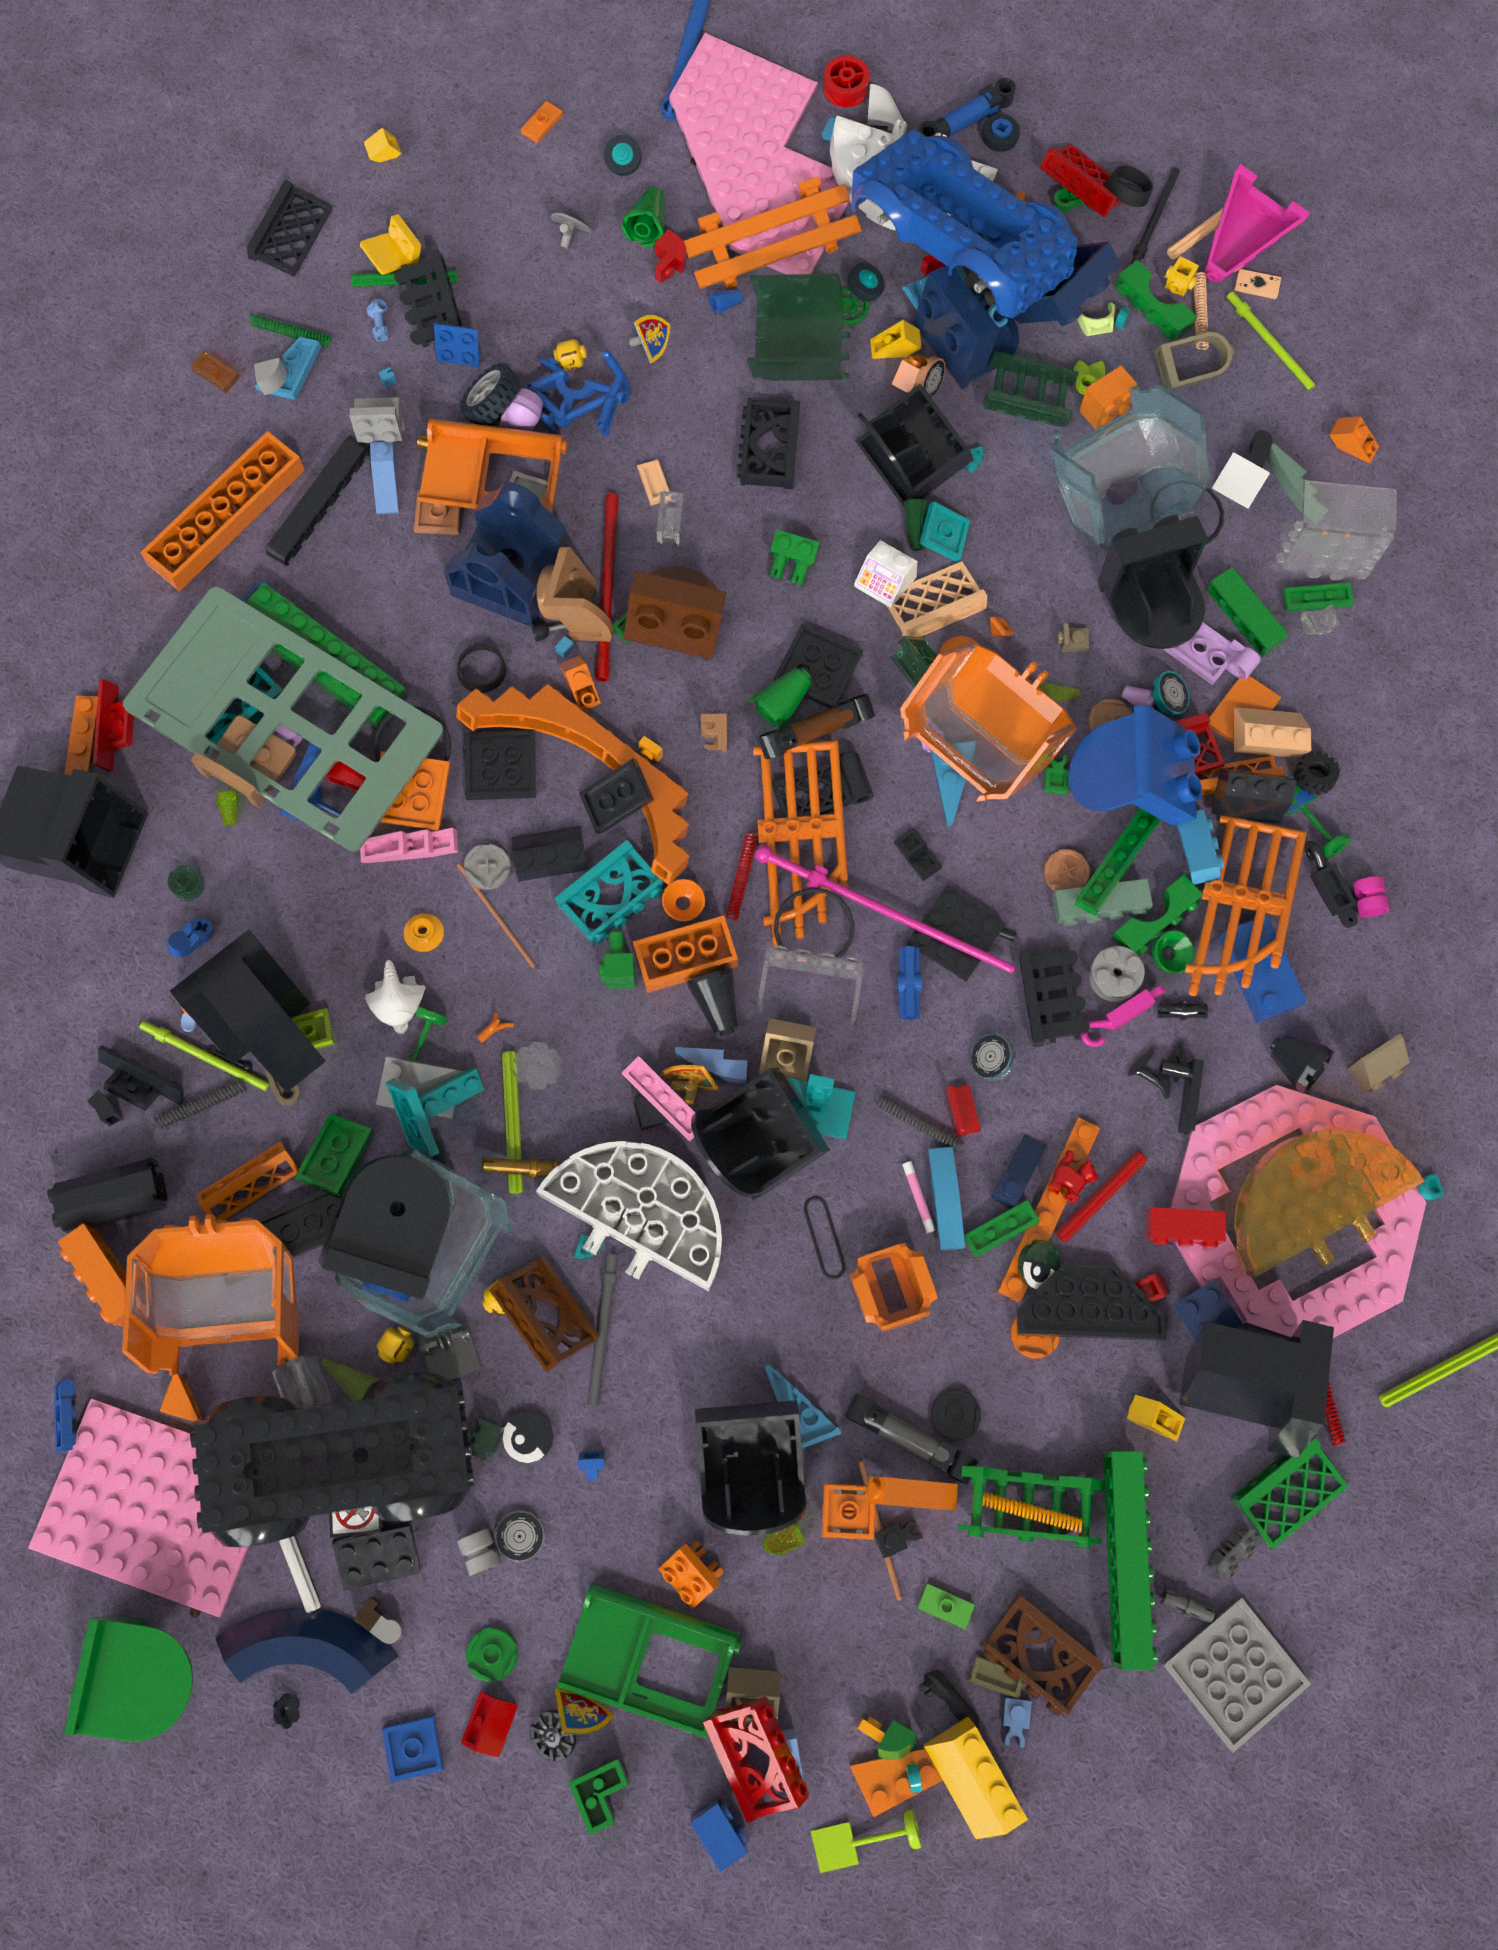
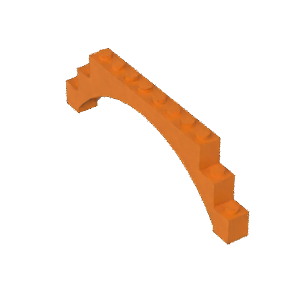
[456,684,690,885]

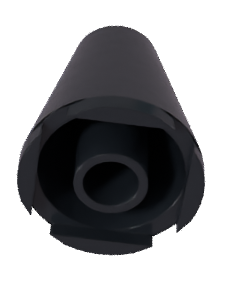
[686,968,737,1036]

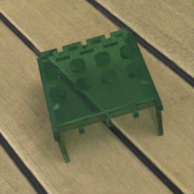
[747,273,852,381]

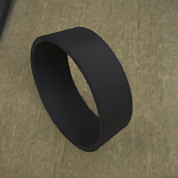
[1106,165,1153,207]
[457,644,506,693]

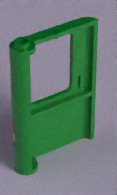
[557,1582,742,1738]

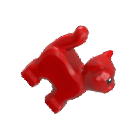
[1048,1150,1098,1204]

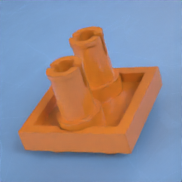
[658,1541,723,1609]

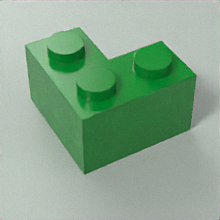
[569,1756,630,1836]

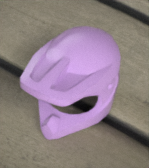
[499,388,543,431]

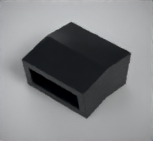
[87,1091,123,1126]
[633,1096,670,1130]

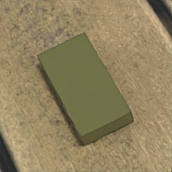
[968,1655,1023,1699]

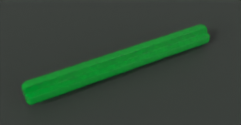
[351,270,458,287]

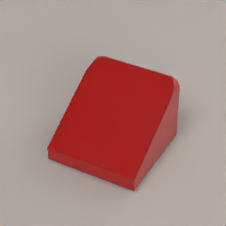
[1134,1272,1170,1303]

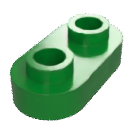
[1053,187,1086,212]

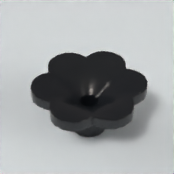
[273,1693,300,1729]

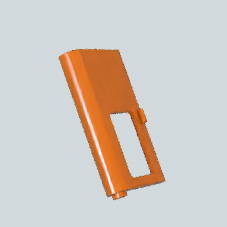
[417,418,567,515]

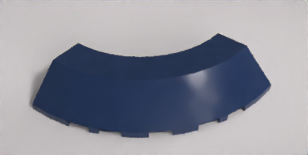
[216,1608,398,1694]

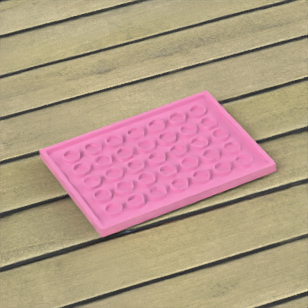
[28,1399,249,1617]

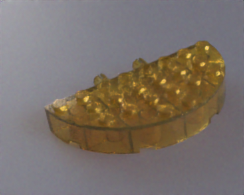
[1234,1129,1424,1276]

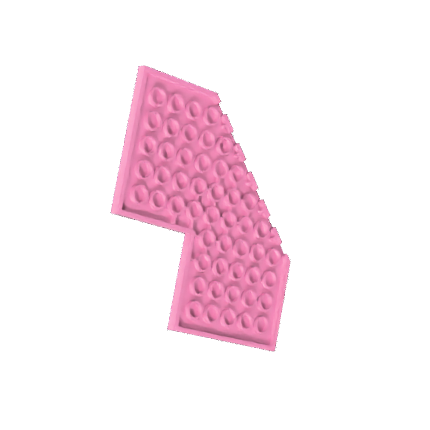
[669,33,849,283]

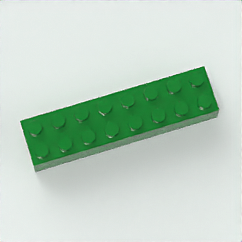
[245,582,408,729]
[1103,1452,1157,1670]

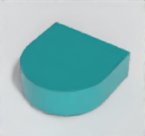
[1417,1173,1445,1201]
[906,1762,922,1793]

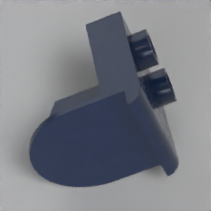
[1013,241,1121,326]
[913,266,1019,389]

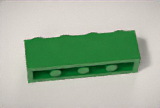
[1206,567,1288,657]

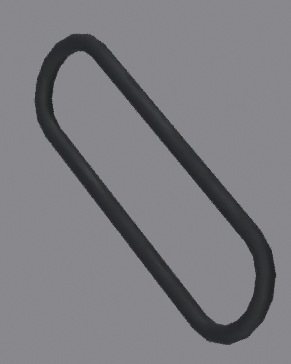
[804,1196,845,1279]

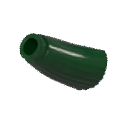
[904,499,929,551]

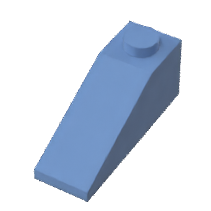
[370,441,399,514]

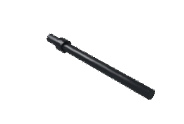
[1129,167,1180,266]

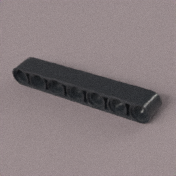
[266,435,370,566]

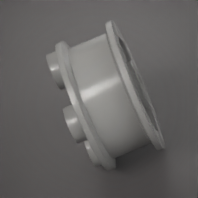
[1089,946,1145,1002]

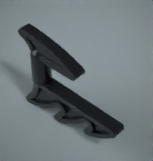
[1128,1042,1184,1099]

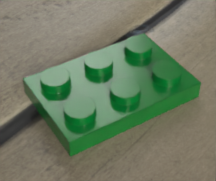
[295,1113,374,1196]

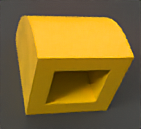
[364,128,402,162]

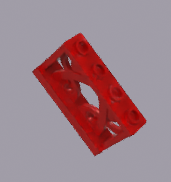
[703,1696,809,1822]

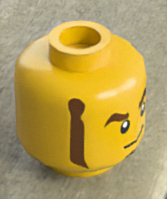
[553,339,587,371]
[377,1325,414,1365]

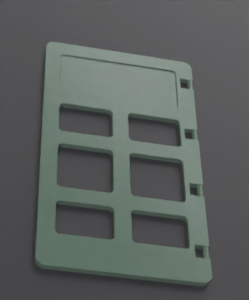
[123,587,443,852]

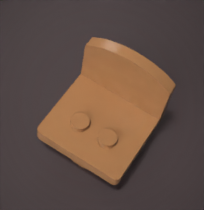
[537,547,614,642]
[190,716,297,809]

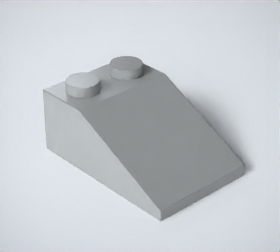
[376,1056,463,1118]

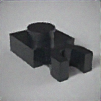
[874,1519,923,1558]

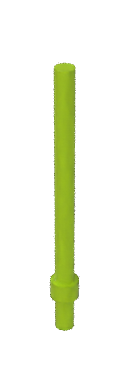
[1226,291,1316,390]
[139,1020,270,1092]

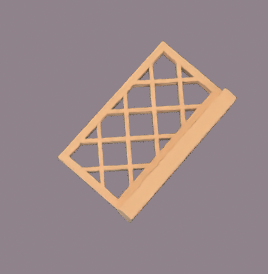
[886,561,987,643]

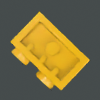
[360,214,421,275]

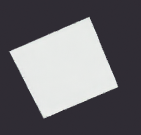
[1212,452,1270,508]

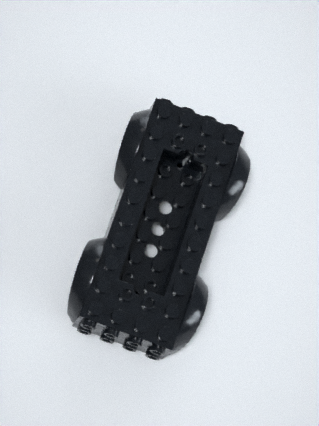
[190,1372,474,1547]

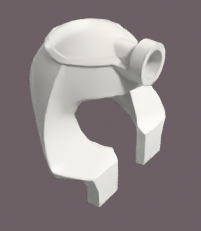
[365,960,426,1034]

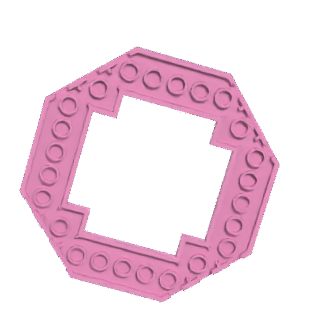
[1170,1085,1426,1338]

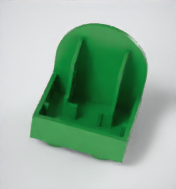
[64,1614,193,1742]

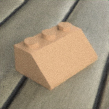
[1234,707,1311,758]

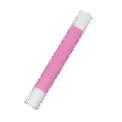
[902,1161,936,1234]

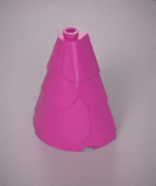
[1205,164,1310,282]

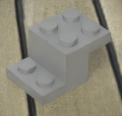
[349,397,406,443]

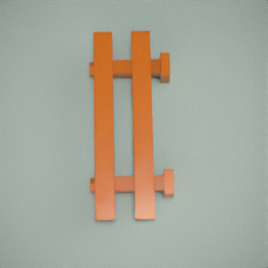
[684,176,862,289]

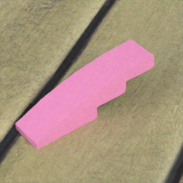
[360,828,458,863]

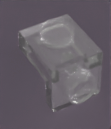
[1300,605,1341,636]

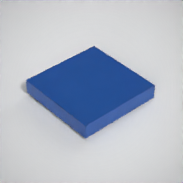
[382,1715,444,1783]

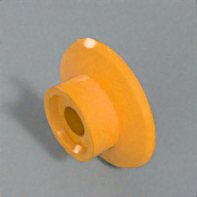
[404,913,444,952]

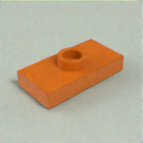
[521,101,563,144]

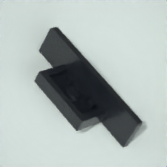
[98,1045,183,1111]

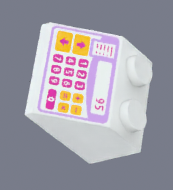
[854,540,917,608]

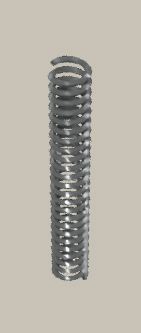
[154,1079,247,1129]
[877,1095,964,1152]

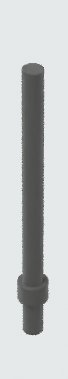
[588,1254,617,1406]

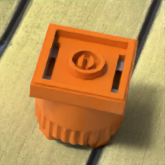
[821,1483,875,1540]

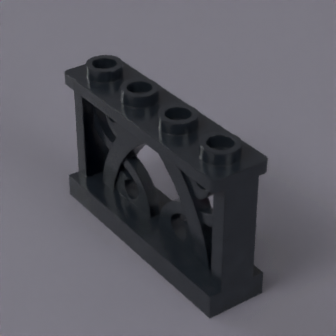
[737,398,800,489]

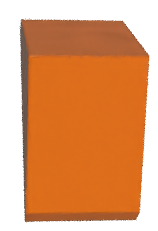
[160,1374,204,1423]

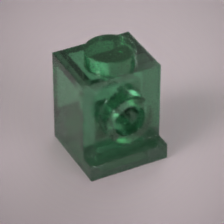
[470,1418,504,1460]

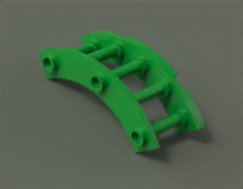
[958,1466,1105,1548]

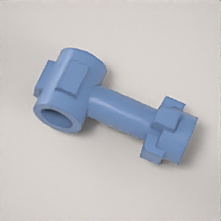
[367,299,389,341]

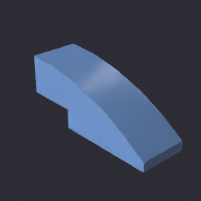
[675,1047,747,1084]

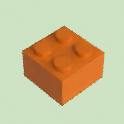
[1079,365,1138,430]

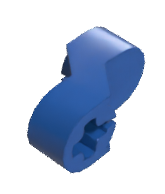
[168,918,213,957]

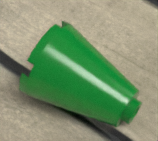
[622,187,665,247]
[749,668,811,729]

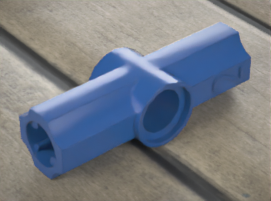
[897,946,922,1020]

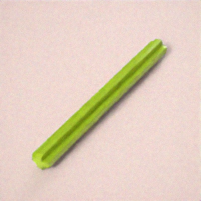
[502,1051,523,1194]
[1378,1333,1498,1407]

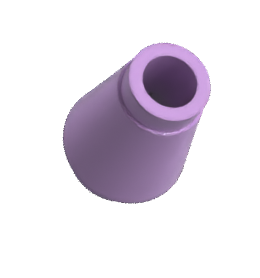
[1122,685,1155,708]

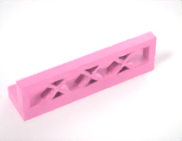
[622,1056,695,1142]

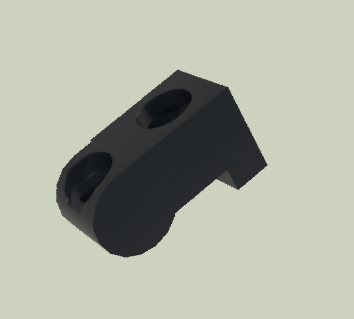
[1243,430,1272,468]

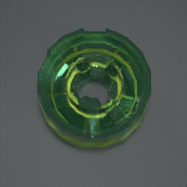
[167,865,205,901]

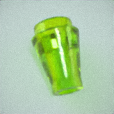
[215,791,239,826]

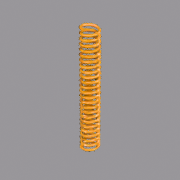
[983,1491,1082,1533]

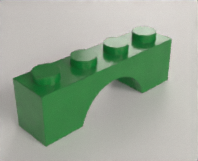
[1115,260,1197,341]
[1112,875,1203,957]

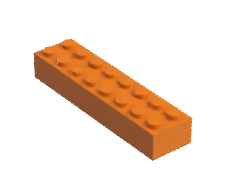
[140,431,305,592]

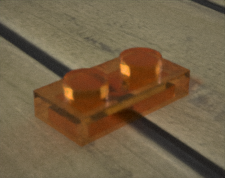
[190,351,240,393]

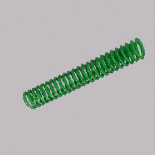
[249,313,332,348]

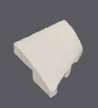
[867,84,907,132]

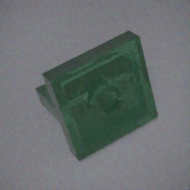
[890,636,948,688]

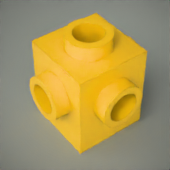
[1165,256,1199,297]

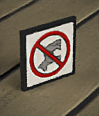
[329,1507,382,1538]

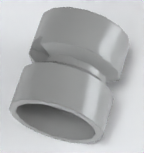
[457,1528,501,1576]

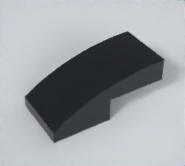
[894,828,942,881]

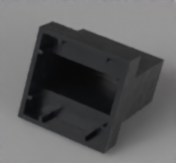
[0,765,148,898]
[170,929,326,1093]
[1179,1320,1334,1458]

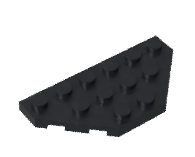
[1017,1261,1167,1341]

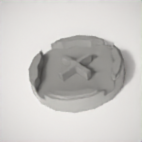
[464,844,511,890]

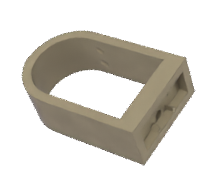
[1154,332,1234,392]

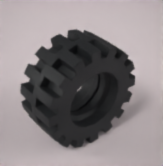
[1294,751,1340,795]

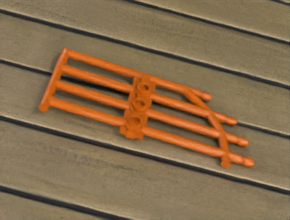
[753,740,849,947]
[1185,815,1307,996]

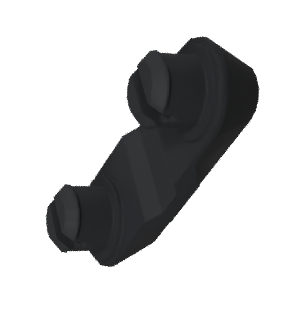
[920,1670,980,1729]

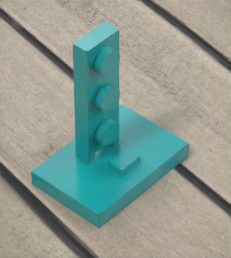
[385,1067,484,1157]
[786,1074,856,1140]

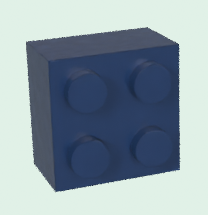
[1173,1276,1247,1341]

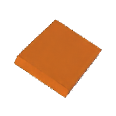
[1209,676,1282,744]

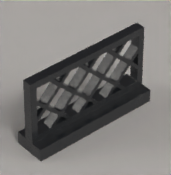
[247,180,332,276]

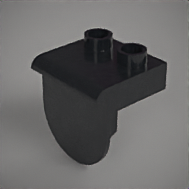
[855,384,974,508]
[1098,515,1208,649]
[691,1068,830,1201]
[695,1400,807,1536]

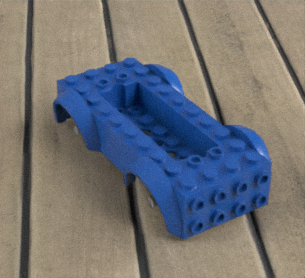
[851,129,1078,319]

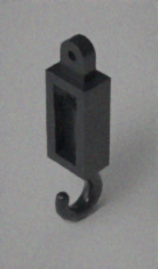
[1304,841,1358,928]

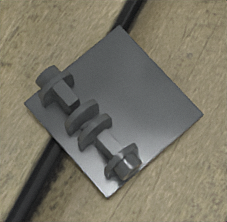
[419,1321,482,1381]
[1207,1528,1256,1581]

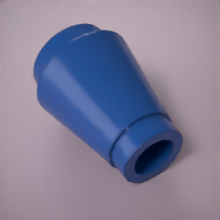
[709,289,743,313]

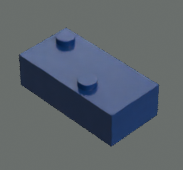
[1218,915,1307,1024]

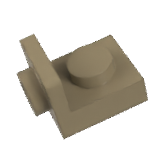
[1057,623,1090,652]

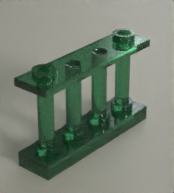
[982,351,1079,428]

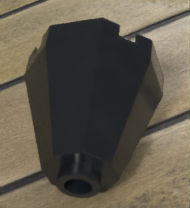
[1270,1035,1334,1094]

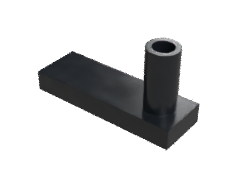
[1159,1059,1204,1134]

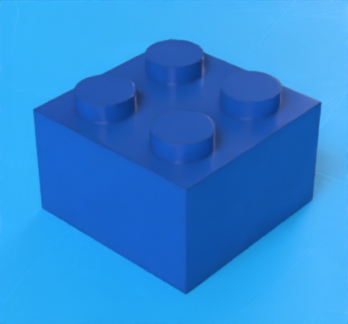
[690,1797,749,1872]

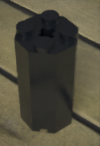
[47,1158,168,1234]

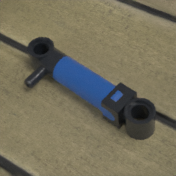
[918,78,1016,137]

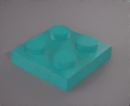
[919,502,970,562]

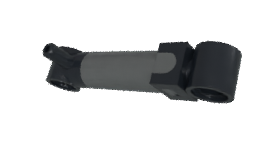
[844,1393,979,1485]

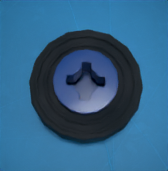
[982,114,1020,152]

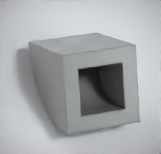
[254,358,287,395]

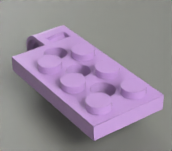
[1163,622,1261,685]

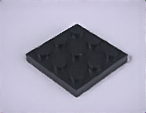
[773,623,863,708]
[465,730,536,800]
[907,885,1006,982]

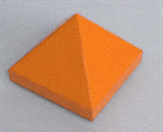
[990,617,1014,637]

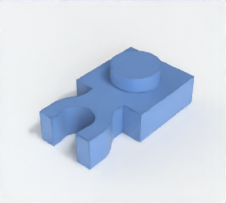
[1002,1697,1032,1748]

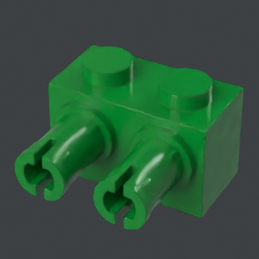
[768,529,821,586]
[600,932,635,989]

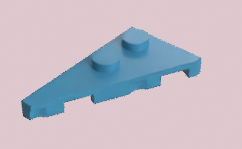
[931,743,975,827]
[764,1365,841,1449]

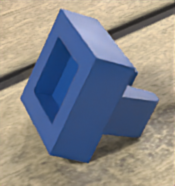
[578,1451,605,1481]

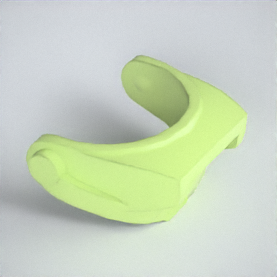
[1077,302,1115,336]

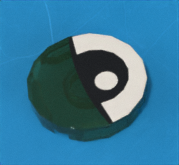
[1017,1239,1060,1289]

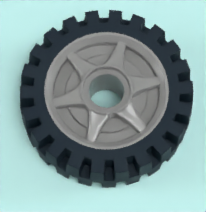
[460,363,521,425]

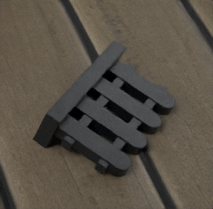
[394,249,463,347]
[1019,947,1090,1047]

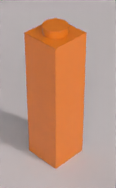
[867,1477,958,1510]

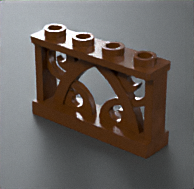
[489,1256,600,1373]
[980,1595,1104,1717]

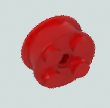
[823,55,870,108]

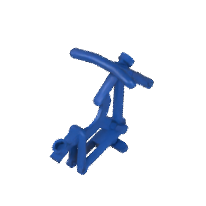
[525,350,632,436]

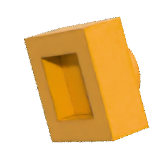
[638,736,663,763]
[856,1716,886,1743]

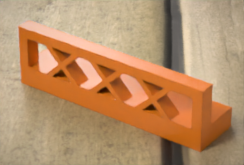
[1199,755,1285,796]
[196,1141,299,1221]

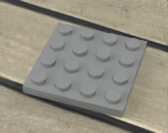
[1162,1597,1311,1753]

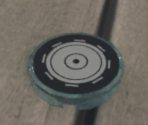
[969,1033,1016,1081]

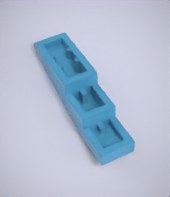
[928,1147,965,1250]

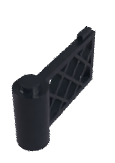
[772,751,874,818]

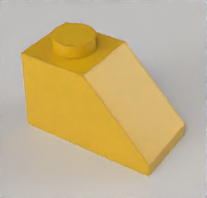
[870,320,922,359]
[1127,1395,1185,1442]

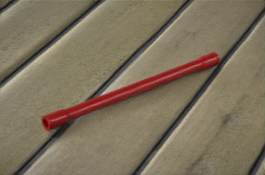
[596,493,619,682]

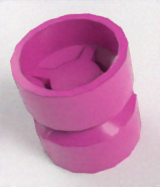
[1353,876,1390,917]

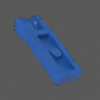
[54,1378,76,1453]

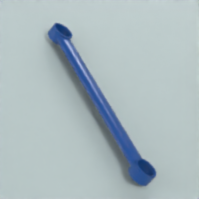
[661,0,710,120]

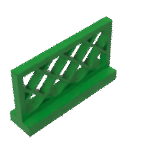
[1230,1437,1349,1550]

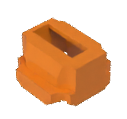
[849,1243,938,1332]

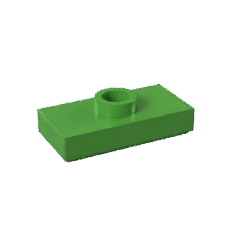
[917,1583,975,1630]

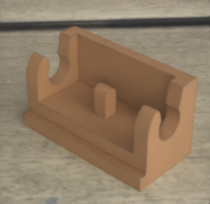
[701,714,727,752]

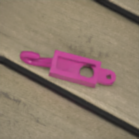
[1080,985,1166,1047]

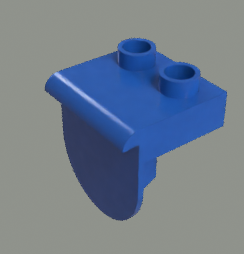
[1069,705,1202,826]

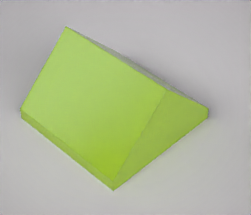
[292,1008,337,1049]

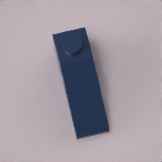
[991,1135,1046,1209]

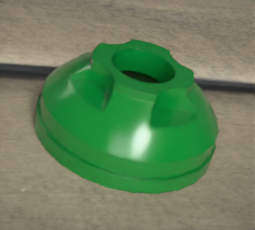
[1152,930,1195,974]

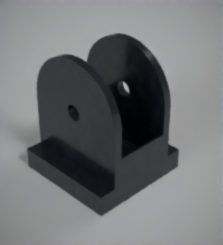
[318,1155,450,1300]

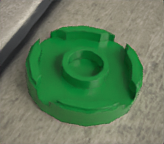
[466,1627,518,1682]

